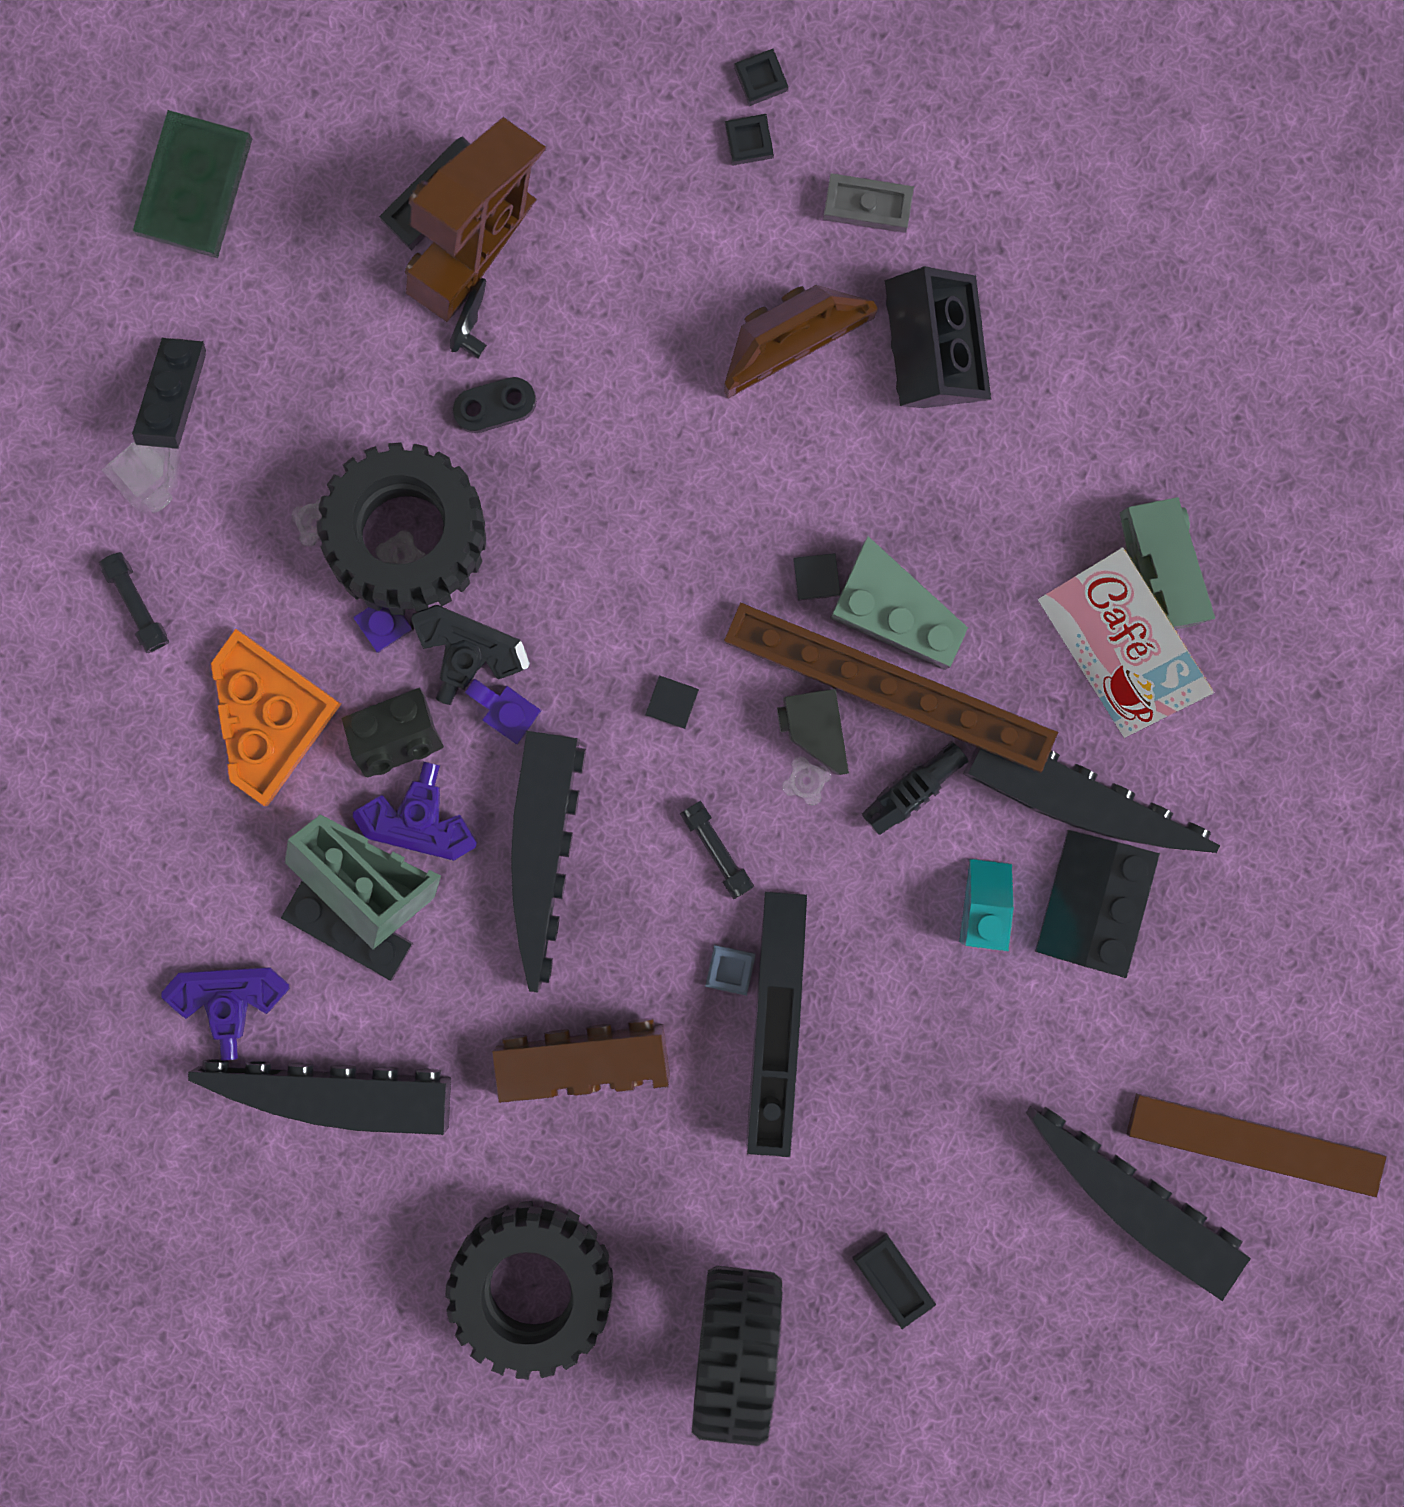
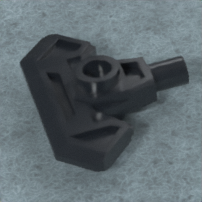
[411,605,530,705]

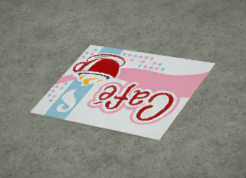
[1038,547,1214,738]

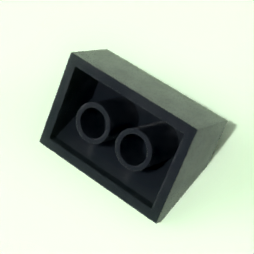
[884,266,991,408]
[1035,830,1160,978]

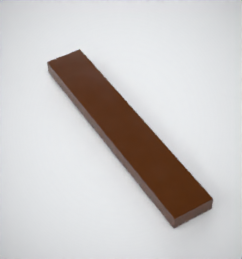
[1126,1093,1387,1198]

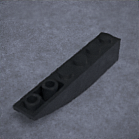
[511,731,586,993]
[963,747,1221,853]
[746,891,807,1157]
[188,1059,451,1135]
[1026,1106,1251,1301]

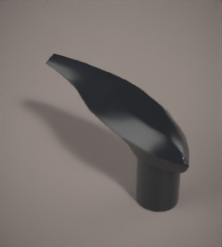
[450,278,487,359]

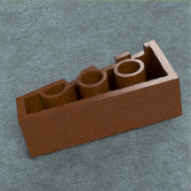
[492,1018,670,1103]

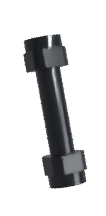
[99,552,169,653]
[680,800,754,900]

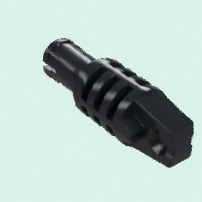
[862,741,969,835]

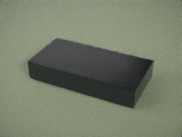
[852,1233,936,1329]

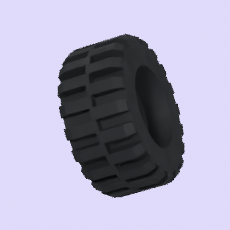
[317,442,486,615]
[445,1201,613,1380]
[691,1266,782,1446]

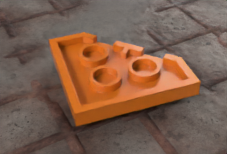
[211,629,342,806]

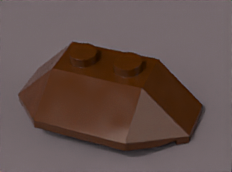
[724,285,878,399]

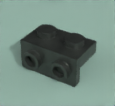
[341,687,444,777]

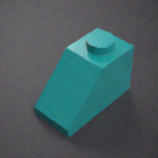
[959,859,1014,951]

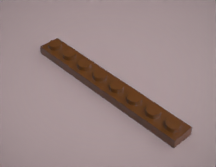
[724,602,1059,773]

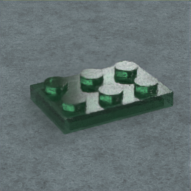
[133,110,253,258]

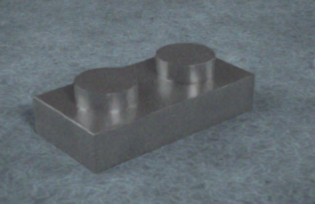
[823,173,914,233]

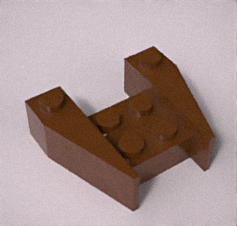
[405,117,546,322]

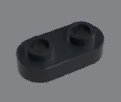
[453,377,537,433]

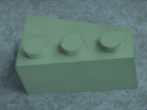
[1120,497,1216,630]
[830,536,968,670]
[285,814,441,949]

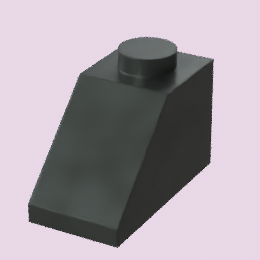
[777,689,849,775]

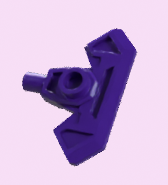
[352,761,477,861]
[161,967,290,1060]

